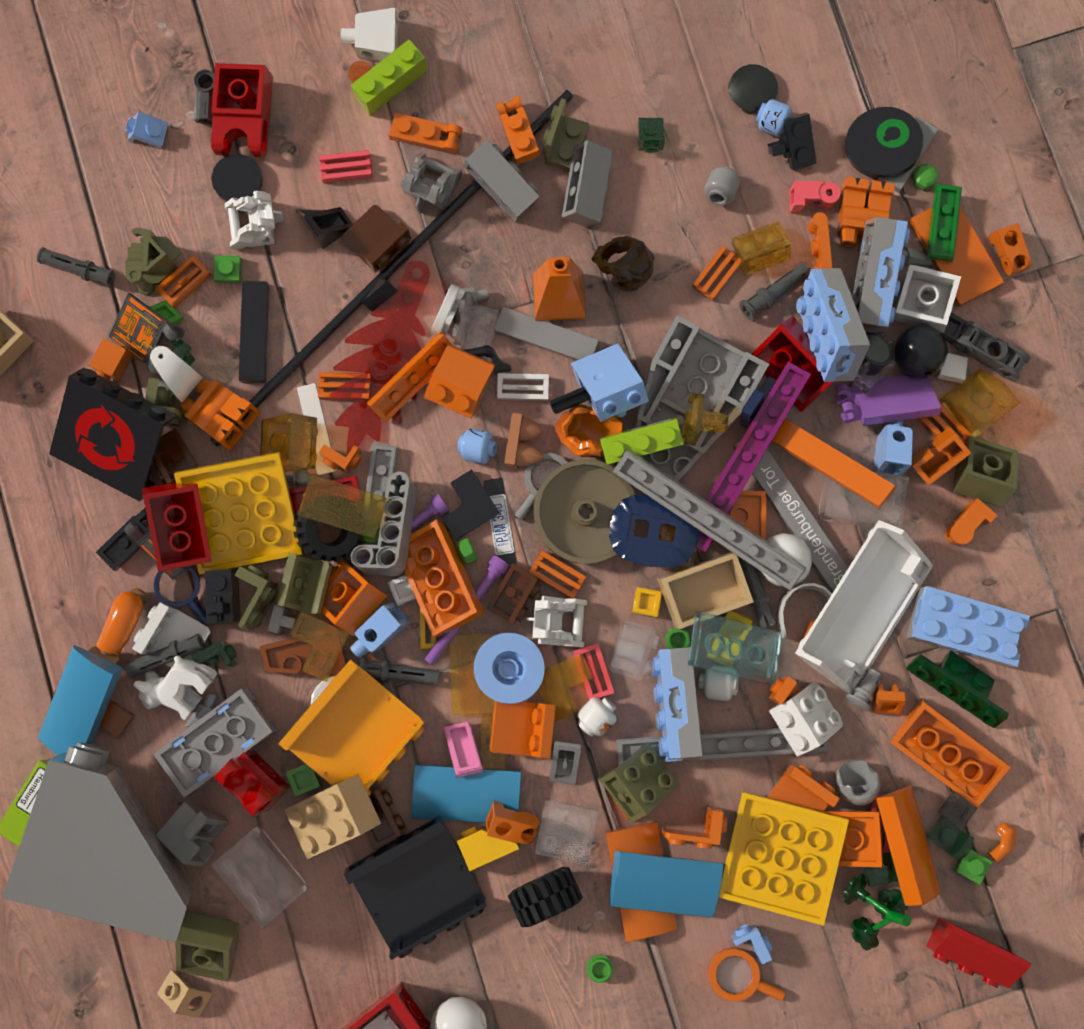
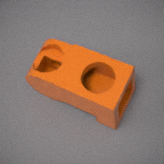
[988,223,1031,276]
[945,498,998,546]
[486,801,540,844]

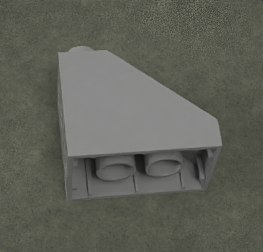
[2,742,193,942]

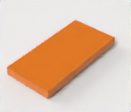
[909,206,1004,307]

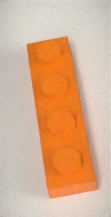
[367,333,453,423]

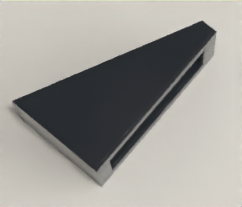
[361,278,398,312]

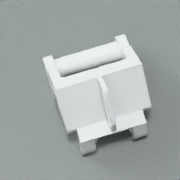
[225,191,284,250]
[527,596,587,648]

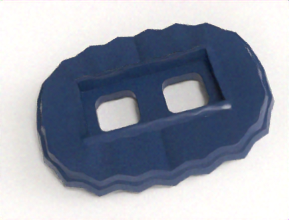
[609,494,699,568]

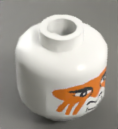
[577,697,617,737]

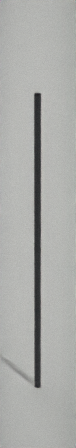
[210,90,573,447]

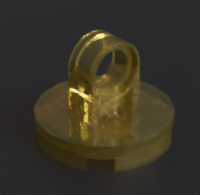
[683,392,729,446]

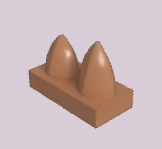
[504,413,544,469]

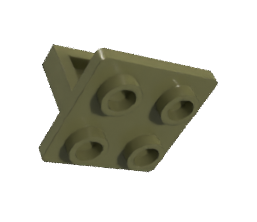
[145,378,188,426]
[276,553,332,615]

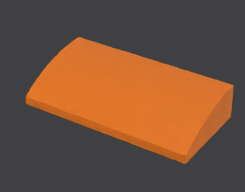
[404,520,485,637]
[890,698,1011,808]
[876,785,941,906]
[605,821,678,942]

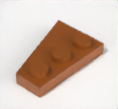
[260,626,347,676]

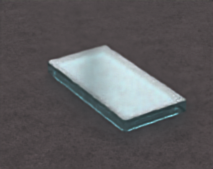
[688,612,782,685]

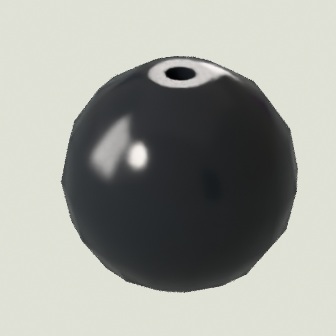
[893,326,948,378]

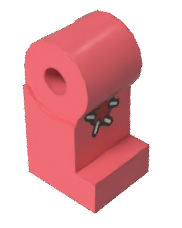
[790,181,841,213]

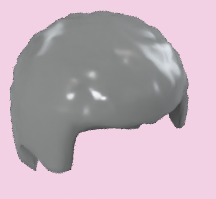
[836,760,881,805]

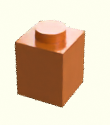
[89,338,134,382]

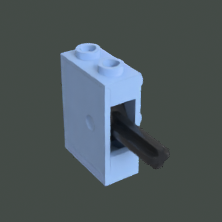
[550,343,649,422]

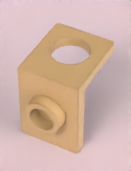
[157,970,212,1018]

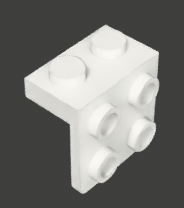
[132,602,211,668]
[769,681,843,757]

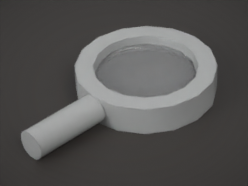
[515,453,568,521]

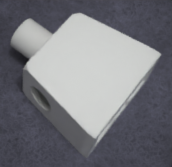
[341,8,398,62]

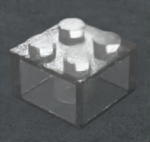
[608,620,659,681]
[535,798,599,866]

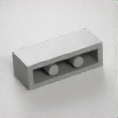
[463,140,539,222]
[562,140,612,227]

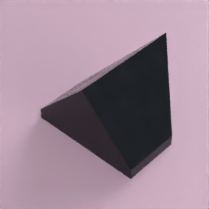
[296,207,353,249]

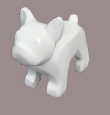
[133,655,218,720]

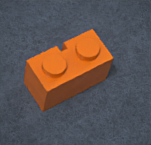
[912,427,971,486]

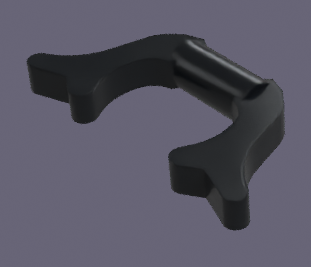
[463,345,511,375]

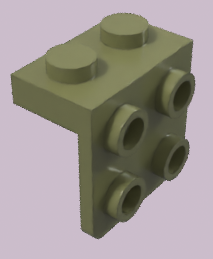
[235,565,278,630]

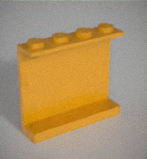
[278,659,424,796]

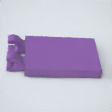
[834,375,941,425]

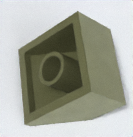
[954,435,1018,508]
[175,912,239,982]

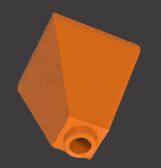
[533,257,586,321]

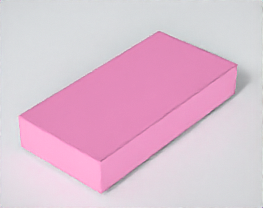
[444,721,483,778]

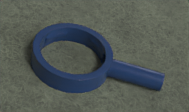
[154,566,210,627]

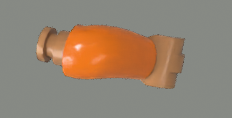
[88,588,147,665]

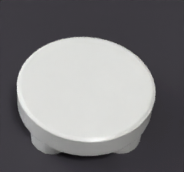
[431,284,465,335]

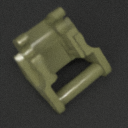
[125,228,181,296]

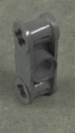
[953,321,1031,382]

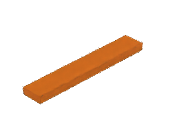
[771,419,896,509]

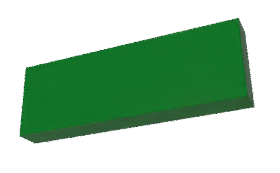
[926,183,962,262]

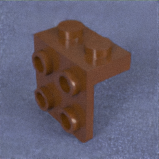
[342,205,411,273]

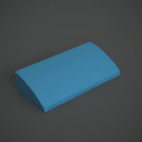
[38,645,123,755]
[412,764,521,823]
[609,851,723,917]

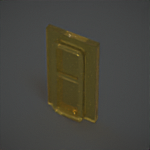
[298,474,386,538]
[450,633,494,715]

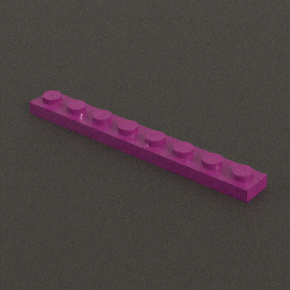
[696,362,811,553]

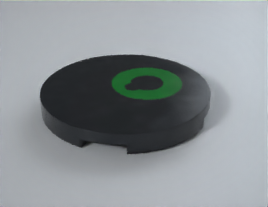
[846,107,923,178]

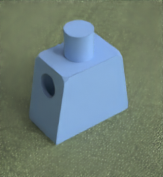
[873,420,913,481]
[350,603,412,658]

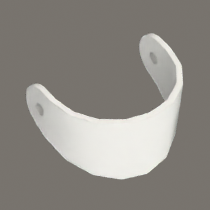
[150,346,203,403]
[776,583,832,638]

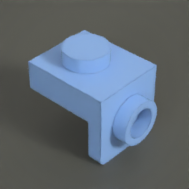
[125,111,168,148]
[730,924,773,965]

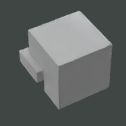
[155,802,229,867]

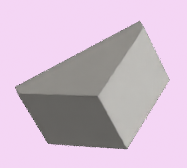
[549,740,581,785]

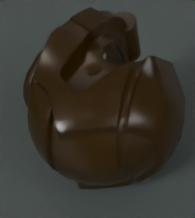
[592,236,655,292]

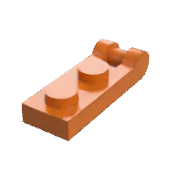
[496,95,541,165]
[389,113,463,154]
[807,212,832,269]

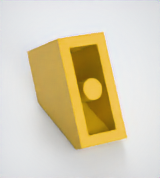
[457,826,519,871]

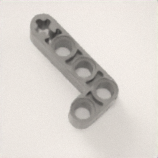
[351,471,417,576]

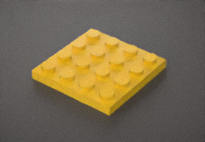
[174,452,303,575]
[719,791,849,926]

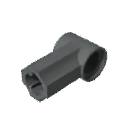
[194,69,214,125]

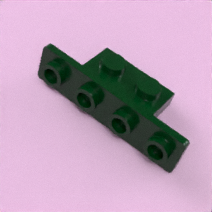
[906,651,1009,728]

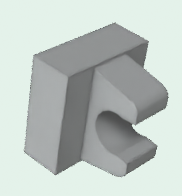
[267,605,298,634]

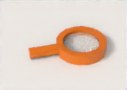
[708,947,785,1002]

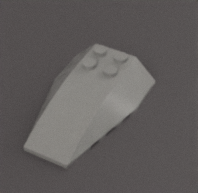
[635,315,769,481]

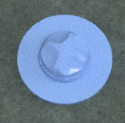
[474,633,545,704]

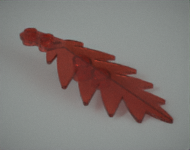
[330,260,430,454]

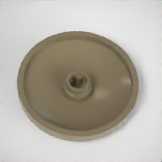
[533,459,637,564]

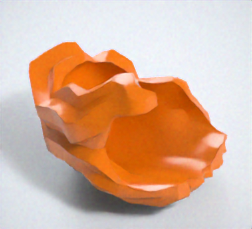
[554,404,623,457]

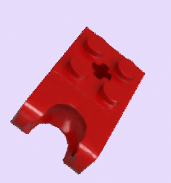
[211,63,273,157]
[213,750,291,817]

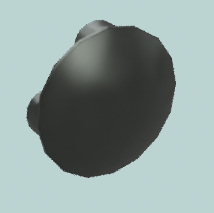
[728,64,778,114]

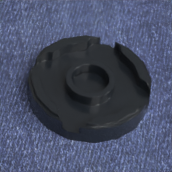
[211,154,263,202]

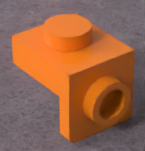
[319,444,362,473]
[768,676,802,705]

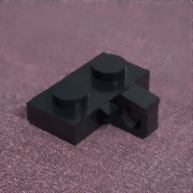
[767,112,817,170]

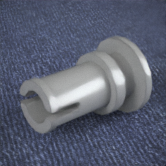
[846,669,884,711]

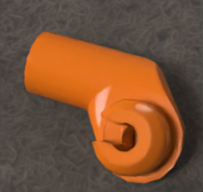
[988,823,1017,864]

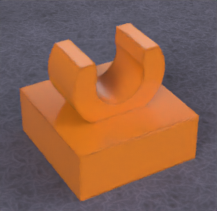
[872,684,906,714]

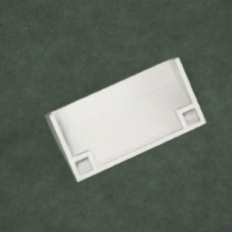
[795,520,934,695]

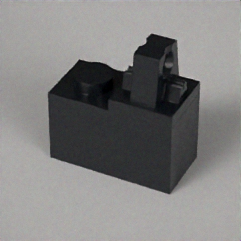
[205,569,241,625]

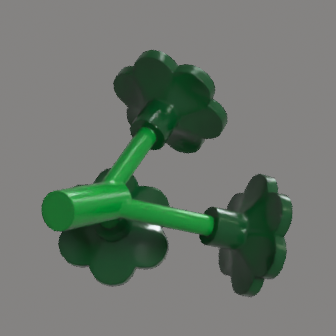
[843,873,911,951]

